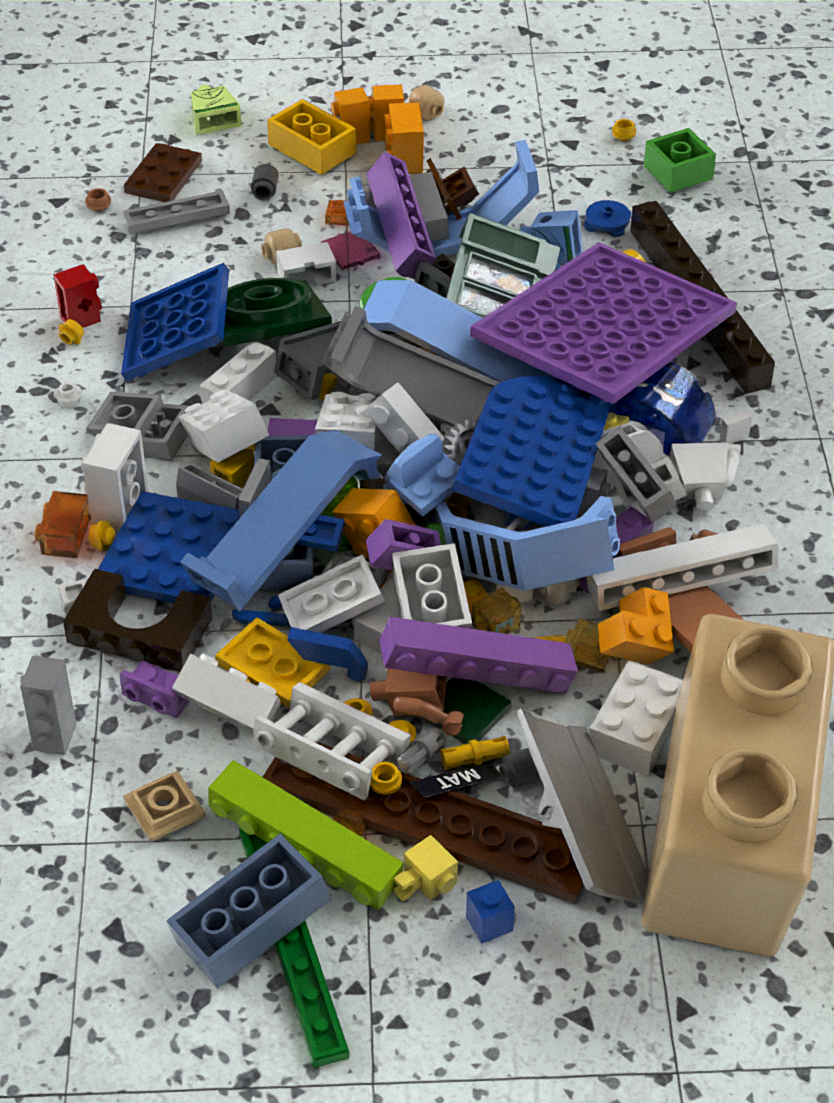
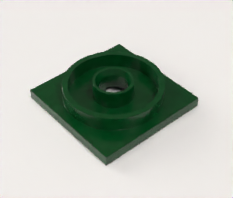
[222,278,332,347]

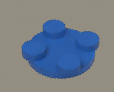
[584,200,631,237]

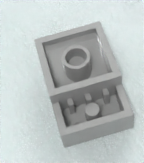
[86,392,189,461]

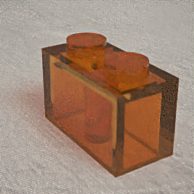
[35,491,91,558]

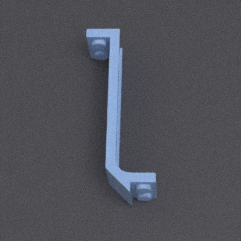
[363,280,554,383]

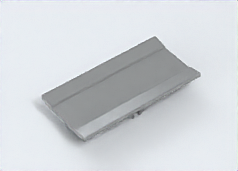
[517,708,648,903]

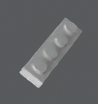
[123,190,230,234]

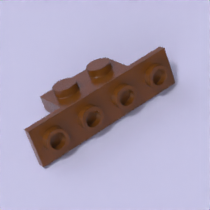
[426,158,479,220]

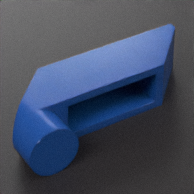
[287,627,368,681]

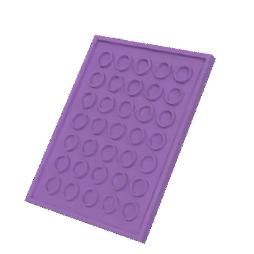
[470,242,737,404]

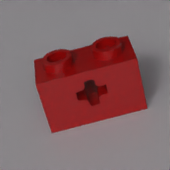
[53,264,102,328]

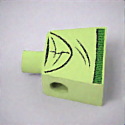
[191,85,242,135]

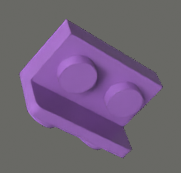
[119,660,190,718]

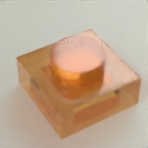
[325,200,349,226]

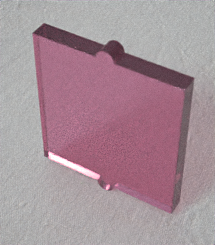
[321,231,380,271]

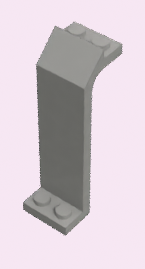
[321,306,501,427]

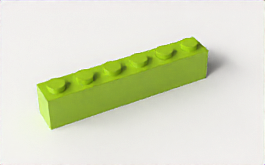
[208,760,404,911]

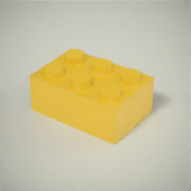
[267,99,356,175]

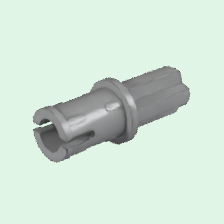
[396,728,446,775]

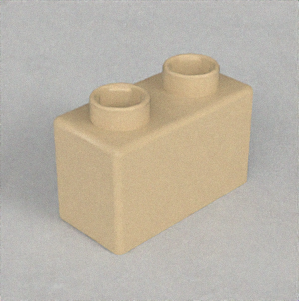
[641,614,834,957]

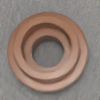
[85,188,111,211]

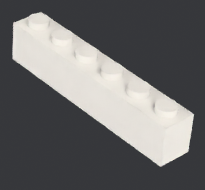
[587,523,778,611]

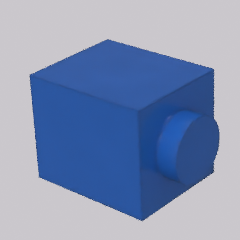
[466,880,515,944]

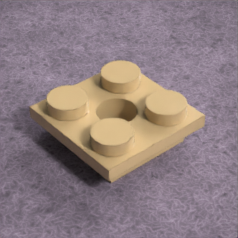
[123,771,206,842]

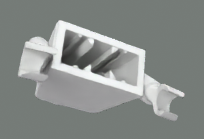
[661,442,741,511]

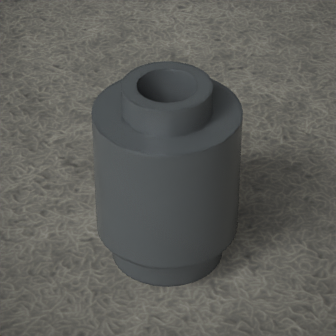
[251,164,279,201]
[499,748,541,788]

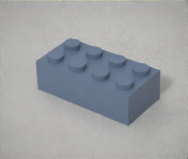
[166,833,331,989]

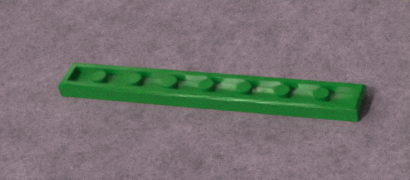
[239,828,349,1068]

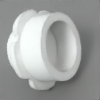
[54,382,82,408]

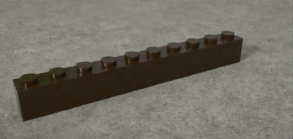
[630,201,775,394]

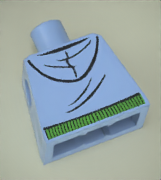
[520,210,583,265]

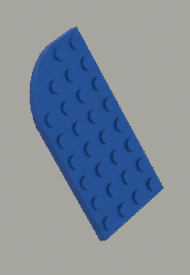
[451,376,611,527]

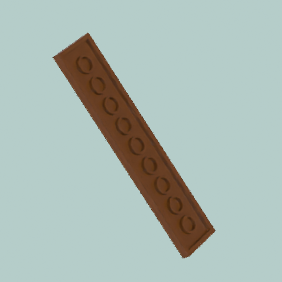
[263,742,584,904]

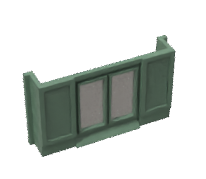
[446,213,560,318]

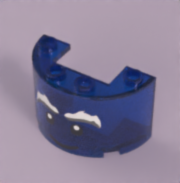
[609,361,716,456]

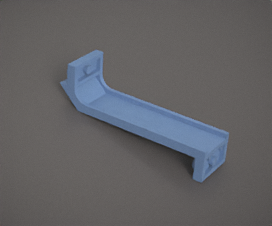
[180,430,382,612]

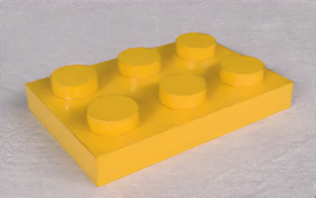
[215,617,331,709]

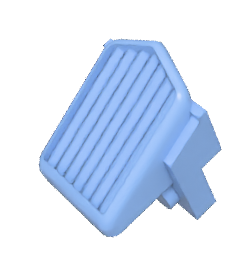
[383,433,460,517]

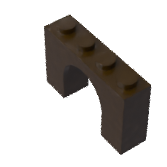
[63,568,212,672]

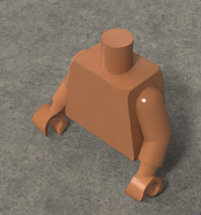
[370,668,464,736]

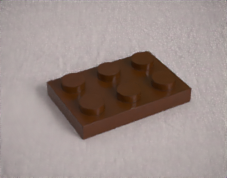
[124,143,202,202]

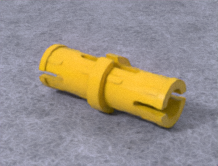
[440,736,510,770]

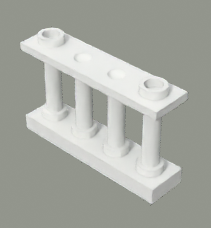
[252,682,411,800]

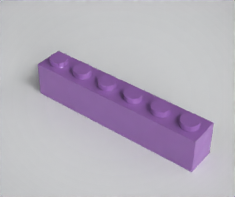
[366,151,437,280]
[379,617,578,694]

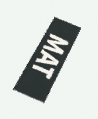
[410,761,501,797]

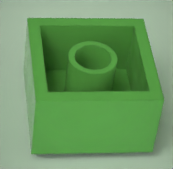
[644,128,716,193]

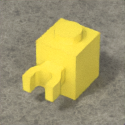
[394,835,458,902]

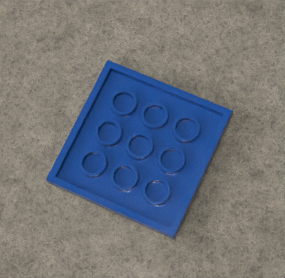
[121,262,229,381]
[98,491,240,603]

